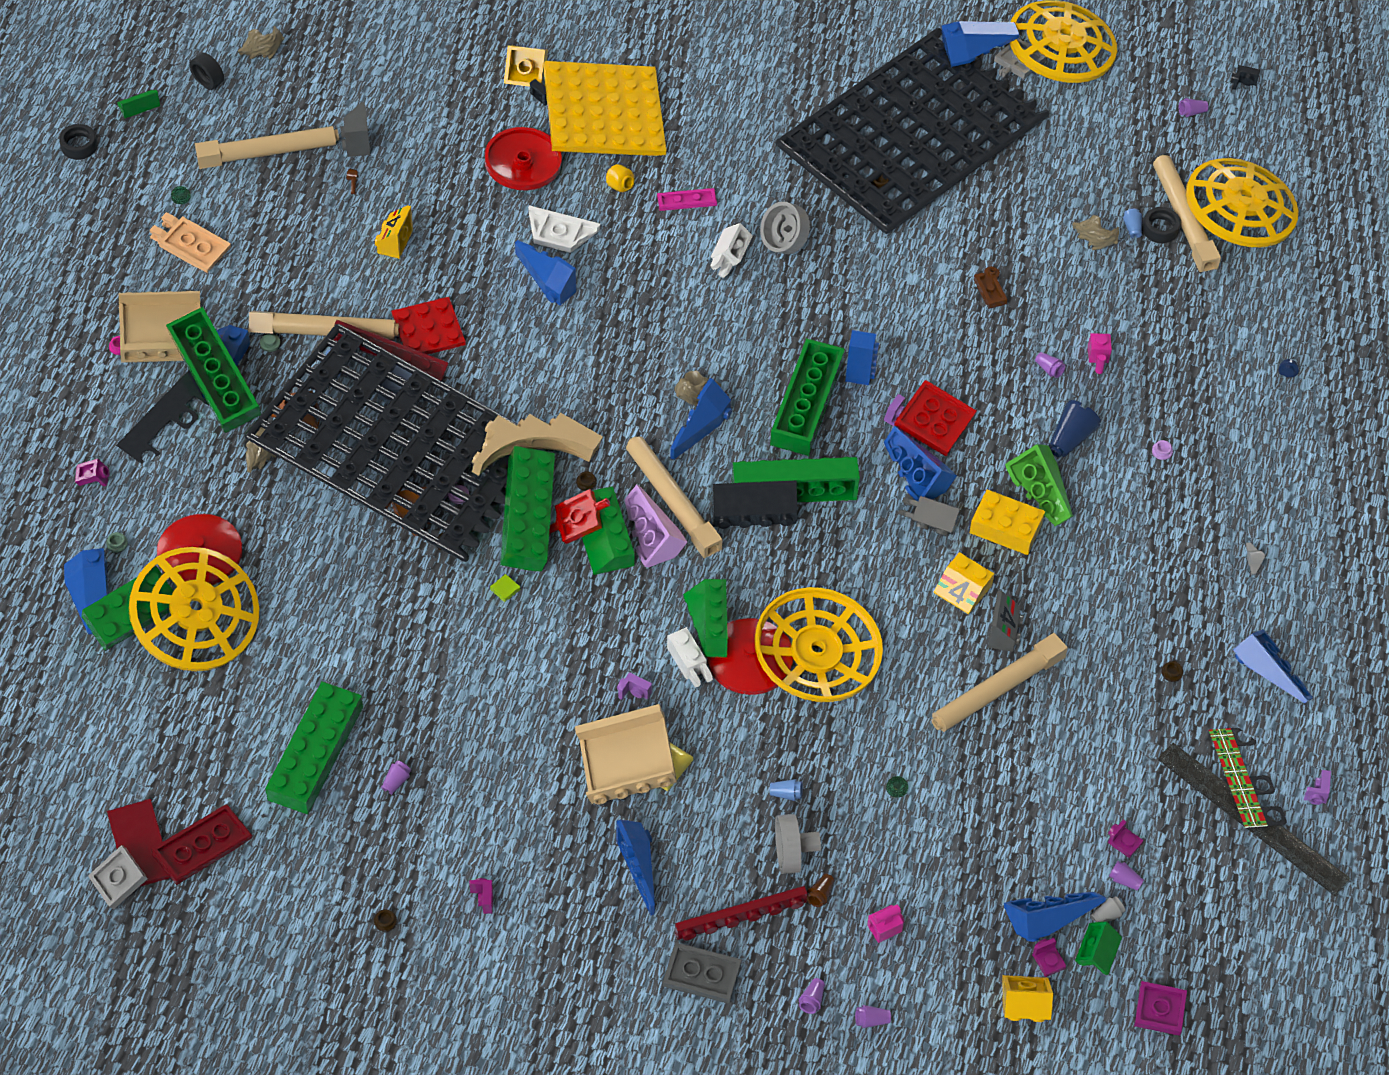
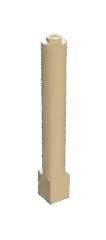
[195,126,339,169]
[1153,155,1221,272]
[248,311,399,340]
[626,437,722,558]
[932,633,1068,732]

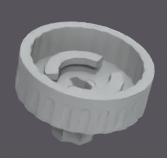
[760,202,810,254]
[775,814,821,874]

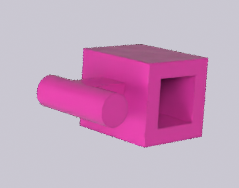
[1088,333,1112,374]
[867,904,904,943]

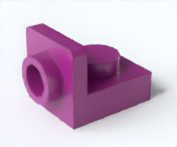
[75,459,110,486]
[1108,819,1144,858]
[469,878,493,914]
[1032,938,1066,977]

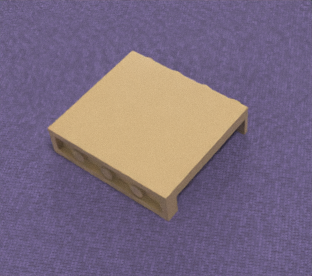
[119,291,200,363]
[575,704,677,804]

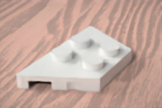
[528,206,600,253]

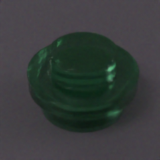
[171,186,191,204]
[886,776,908,798]

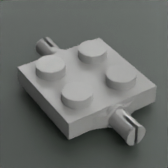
[994,38,1047,79]

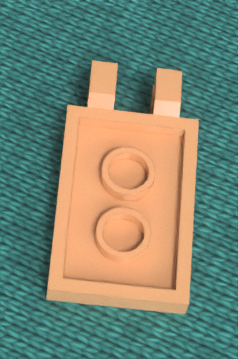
[150,212,231,273]

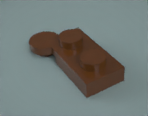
[973,266,1007,309]

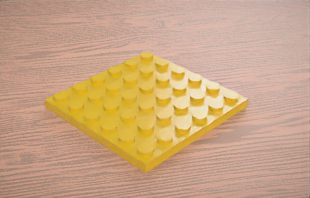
[543,61,666,156]

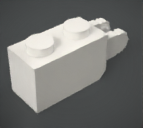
[710,223,752,278]
[667,627,713,687]

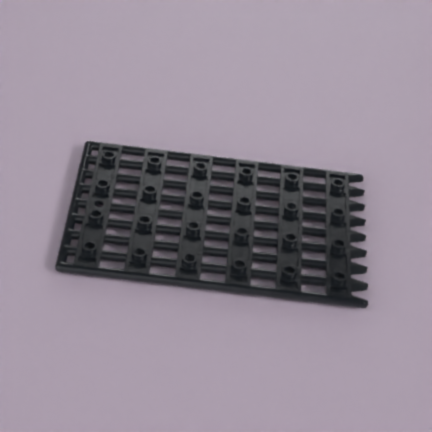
[775,28,1050,234]
[245,324,518,562]

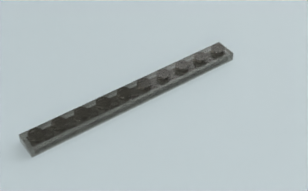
[1158,743,1350,897]

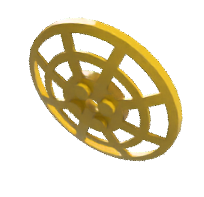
[1009,0,1117,83]
[1186,158,1298,247]
[129,547,259,671]
[755,587,883,702]

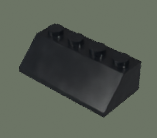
[712,480,797,529]

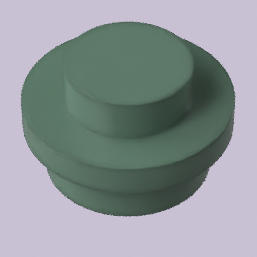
[260,334,280,352]
[106,532,128,553]

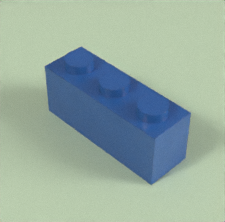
[845,330,879,385]

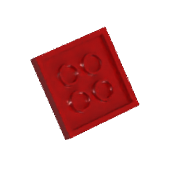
[391,297,466,355]
[894,380,977,457]

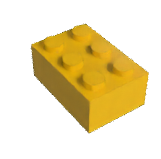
[969,489,1045,555]

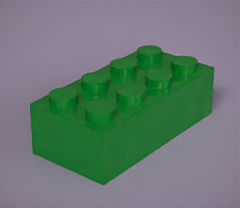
[82,566,174,651]

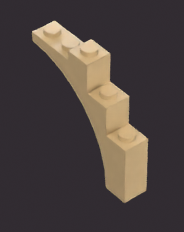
[472,413,603,476]

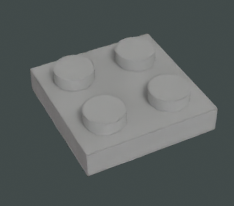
[88,845,148,909]

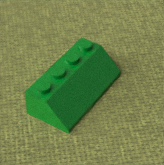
[582,486,635,575]

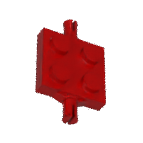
[549,489,610,544]

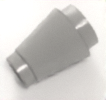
[1090,896,1126,922]

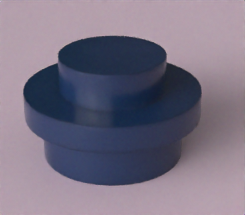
[1278,359,1299,377]

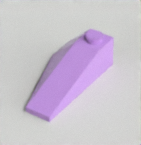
[625,484,687,567]

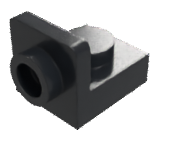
[1230,65,1260,90]
[530,79,547,106]

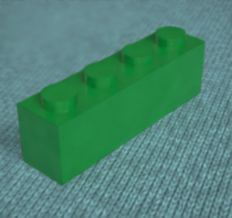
[683,579,728,657]

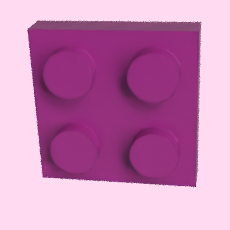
[1134,981,1187,1036]

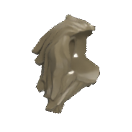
[238,26,285,59]
[1072,215,1119,250]
[674,370,721,406]
[246,427,276,473]

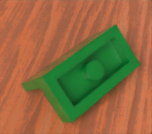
[117,90,160,118]
[1075,922,1122,975]

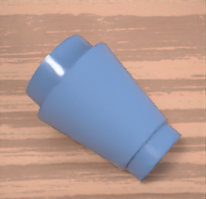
[1123,209,1142,238]
[770,779,803,801]

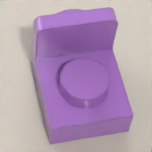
[884,394,905,426]
[617,672,652,700]
[1304,770,1331,805]

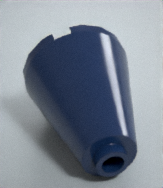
[1049,400,1101,457]

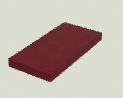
[107,799,170,887]
[151,804,252,885]

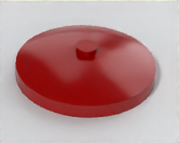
[485,127,562,190]
[157,514,242,585]
[707,618,793,695]

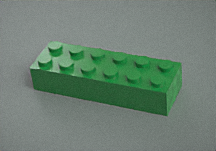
[166,306,261,433]
[770,338,845,456]
[500,446,555,572]
[731,457,860,503]
[265,681,363,815]

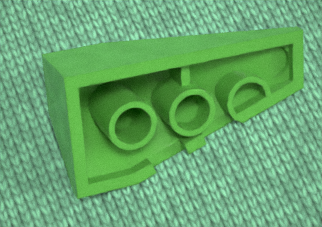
[1005,444,1073,526]

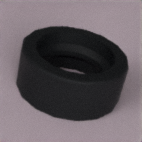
[189,52,224,90]
[59,124,97,160]
[1142,207,1181,244]

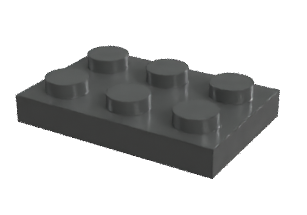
[663,942,742,1004]

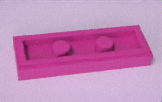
[657,188,717,211]

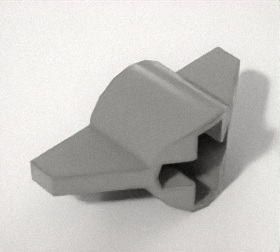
[1246,542,1265,575]

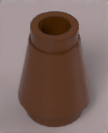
[807,874,835,907]

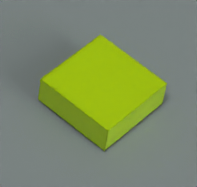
[490,574,520,602]

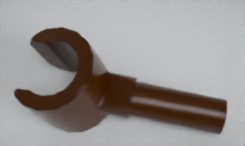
[346,169,359,194]

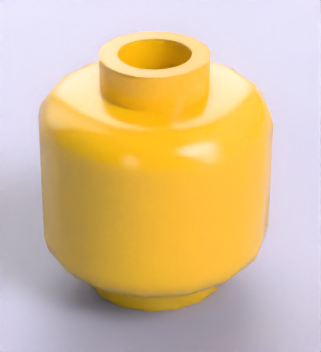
[606,164,634,192]

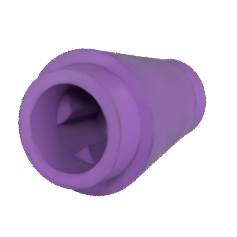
[1179,98,1208,117]
[1035,352,1065,378]
[381,760,411,795]
[1109,861,1144,891]
[799,978,825,1014]
[855,1005,891,1028]

